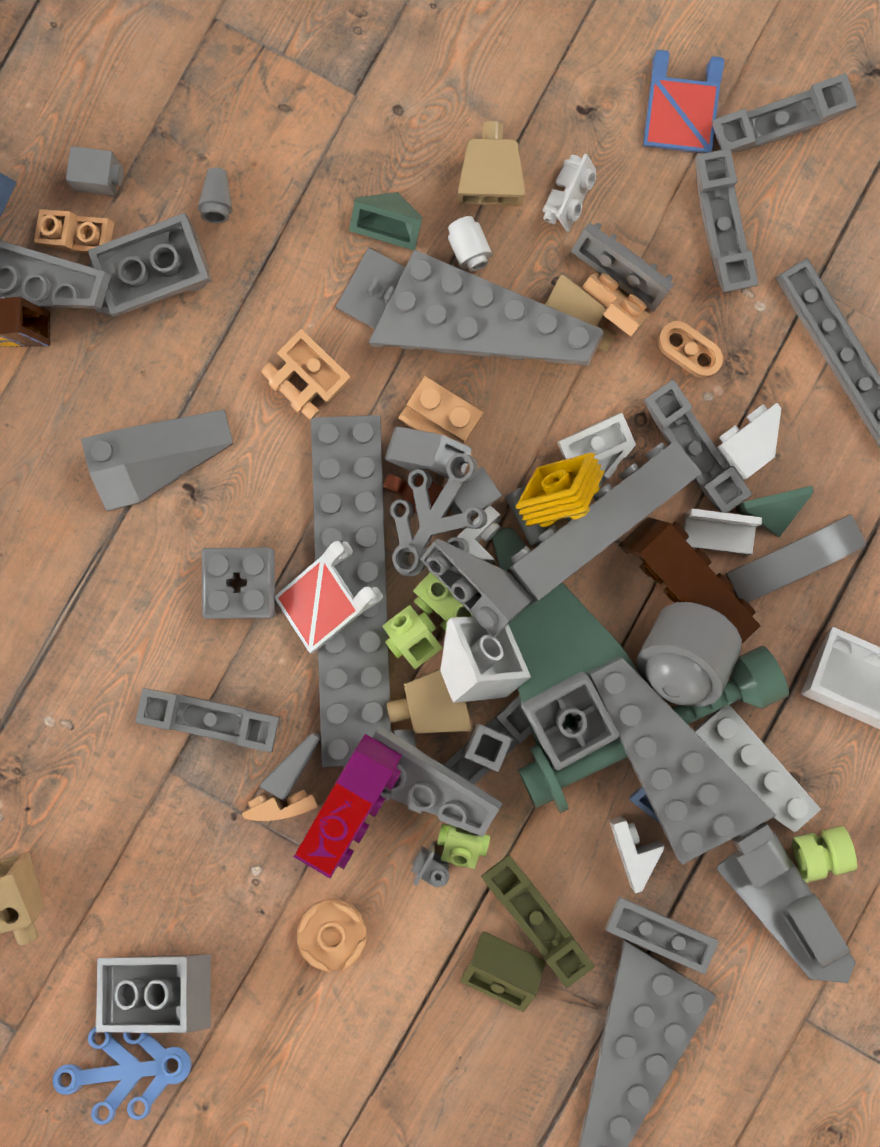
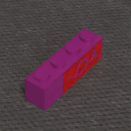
[293,734,402,878]

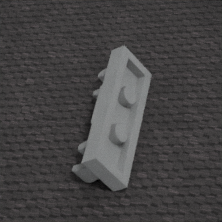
[570,222,674,312]
[605,896,719,974]

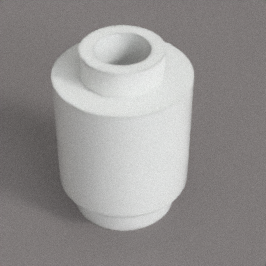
[448,216,492,272]

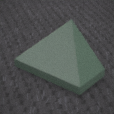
[349,192,423,250]
[736,486,814,537]

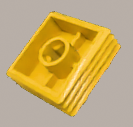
[515,453,605,527]

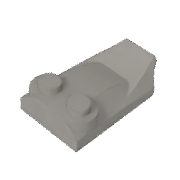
[88,213,212,317]

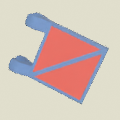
[643,50,724,153]

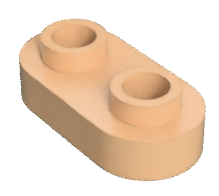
[658,321,723,378]

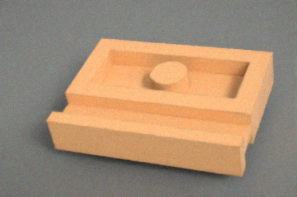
[398,376,484,444]

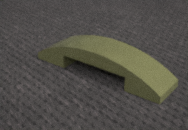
[481,854,595,988]

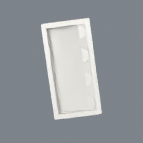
[801,626,880,729]

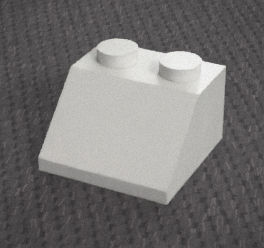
[440,617,531,703]

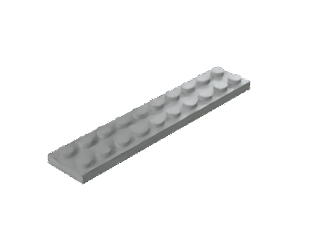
[311,415,391,767]

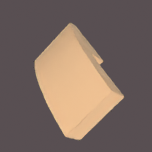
[34,209,114,254]
[242,789,321,821]

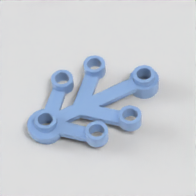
[53,1027,192,1125]

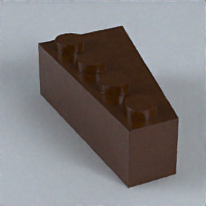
[618,517,760,643]

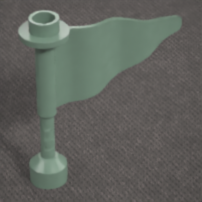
[493,528,789,813]

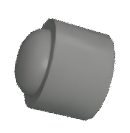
[637,602,742,707]

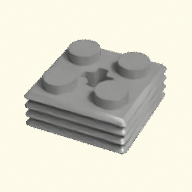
[202,547,275,619]
[521,671,619,770]

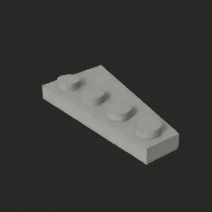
[0,241,111,309]
[372,726,503,837]

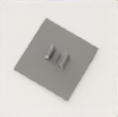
[335,247,406,329]

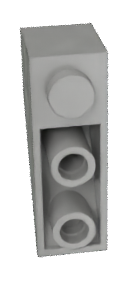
[420,538,534,637]

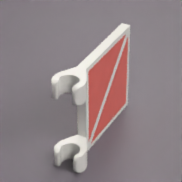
[274,541,383,654]

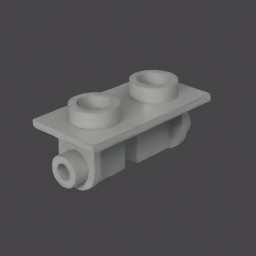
[411,841,449,887]

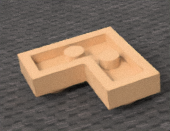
[581,272,650,336]

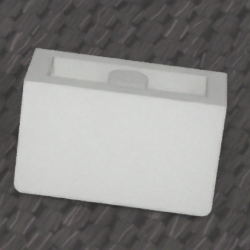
[683,509,762,555]

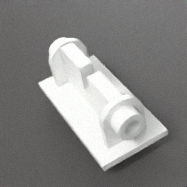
[543,154,597,232]

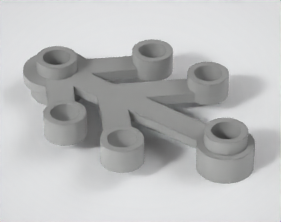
[390,453,487,576]

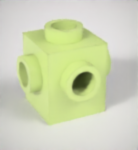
[382,605,443,669]
[437,824,490,869]

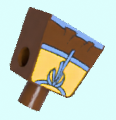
[0,297,50,347]

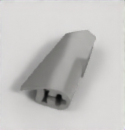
[717,832,856,983]

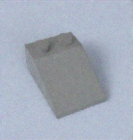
[96,954,211,1033]

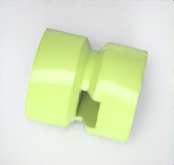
[792,826,857,883]

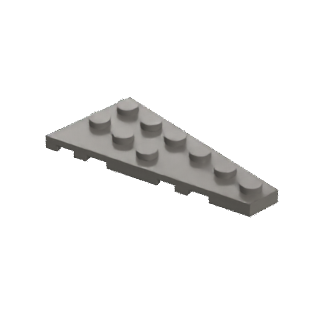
[368,250,604,366]
[587,656,777,864]
[578,939,716,1147]

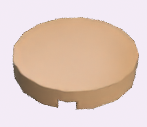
[297,899,367,972]

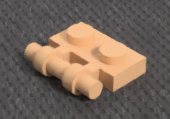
[261,329,351,421]

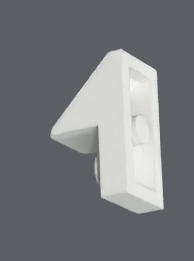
[453,505,501,564]
[609,816,665,893]

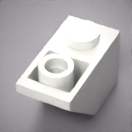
[717,403,781,480]

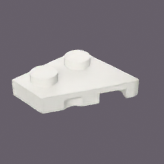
[557,413,636,499]

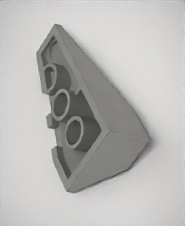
[81,410,234,511]

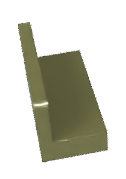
[460,932,546,1012]

